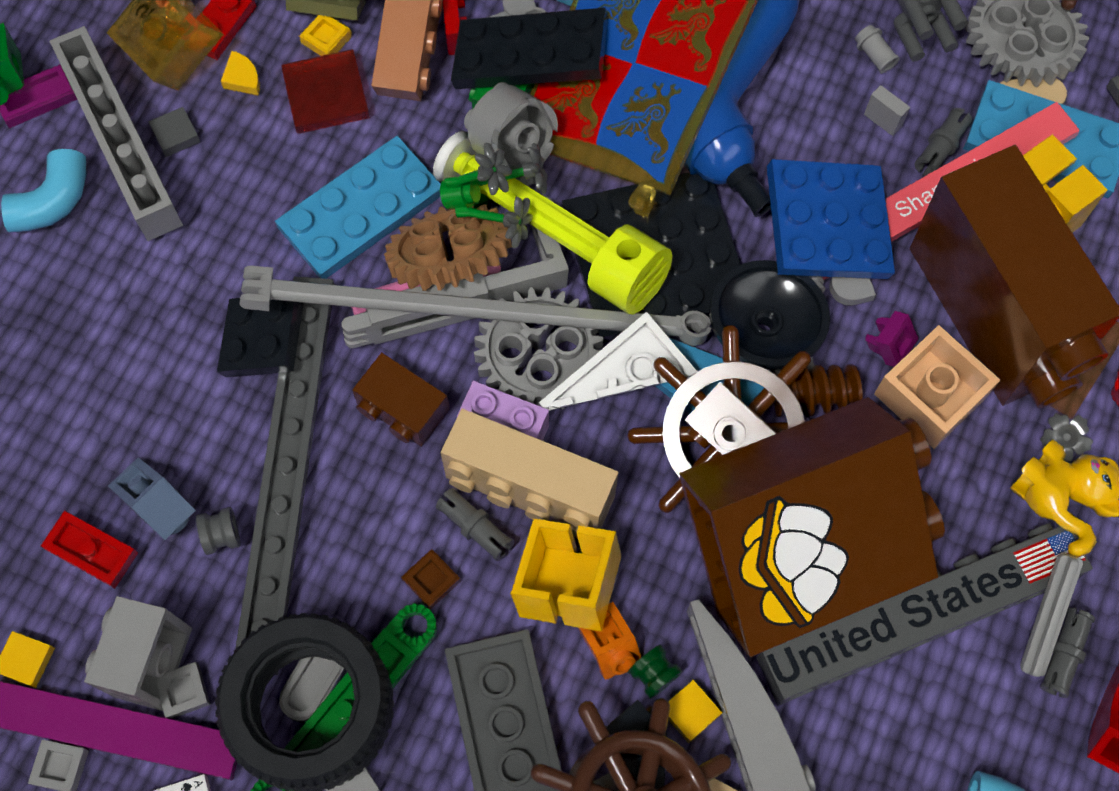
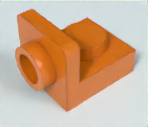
[578,602,641,680]

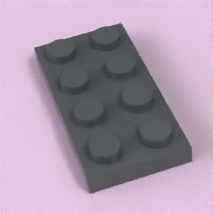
[444,629,561,791]

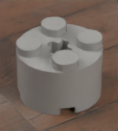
[464,82,558,170]

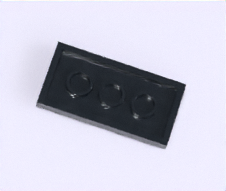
[451,8,608,89]

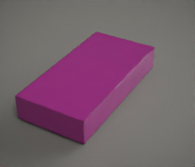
[0,64,77,128]

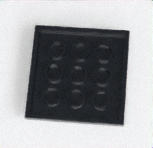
[562,172,740,343]

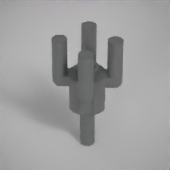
[894,0,968,62]

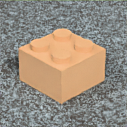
[874,325,1000,449]

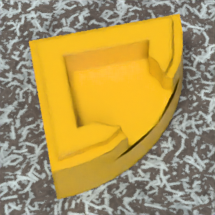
[221,51,260,96]

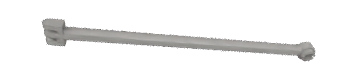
[239,266,711,346]

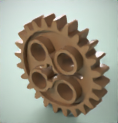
[384,204,512,291]

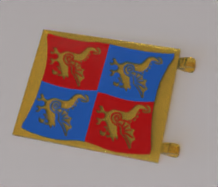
[530,0,758,216]

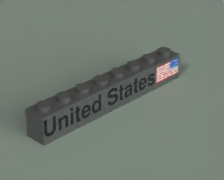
[756,523,1093,706]

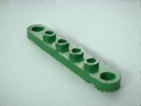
[250,604,437,791]

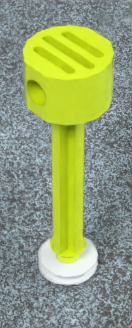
[433,131,673,315]

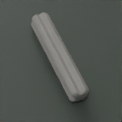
[1020,553,1083,677]

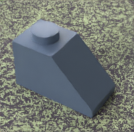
[108,457,196,540]

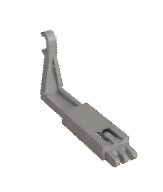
[342,176,569,348]

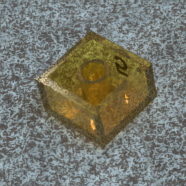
[107,0,224,91]

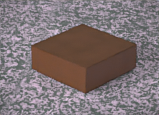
[401,549,461,610]

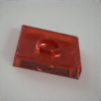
[281,49,370,134]

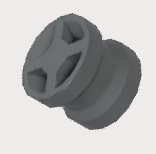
[196,506,241,555]

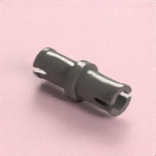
[914,108,972,176]
[436,488,514,561]
[1040,608,1095,698]

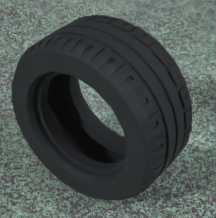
[215,613,394,791]

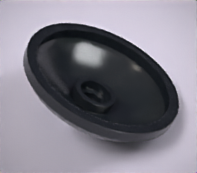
[709,260,830,370]

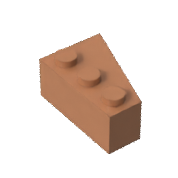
[371,0,443,101]

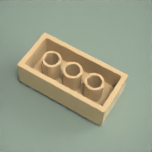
[440,408,619,539]

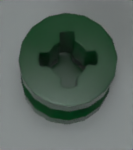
[628,644,683,699]

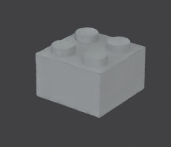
[84,596,192,711]

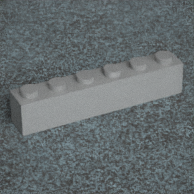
[50,26,183,241]

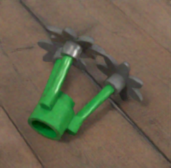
[440,143,548,248]

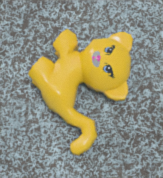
[1010,439,1119,557]

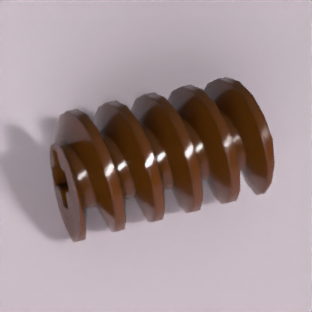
[774,364,863,417]

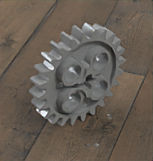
[965,0,1089,87]
[474,287,603,409]

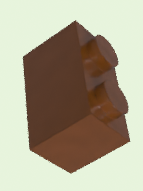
[352,352,450,447]

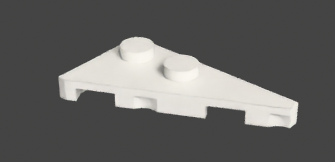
[537,312,697,411]

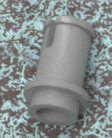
[855,25,900,74]

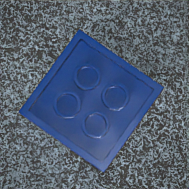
[767,159,895,279]

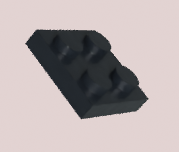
[217,298,304,378]

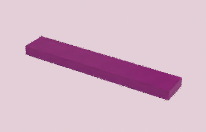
[0,682,237,781]

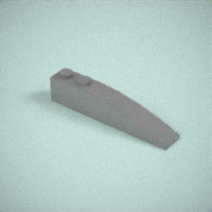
[687,600,815,791]

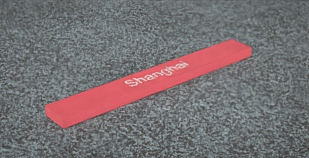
[822,102,1080,280]

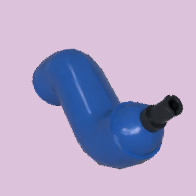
[661,0,799,217]

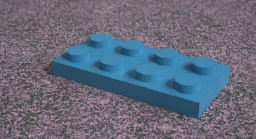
[963,80,1119,198]
[275,136,441,279]

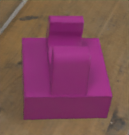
[865,311,919,367]

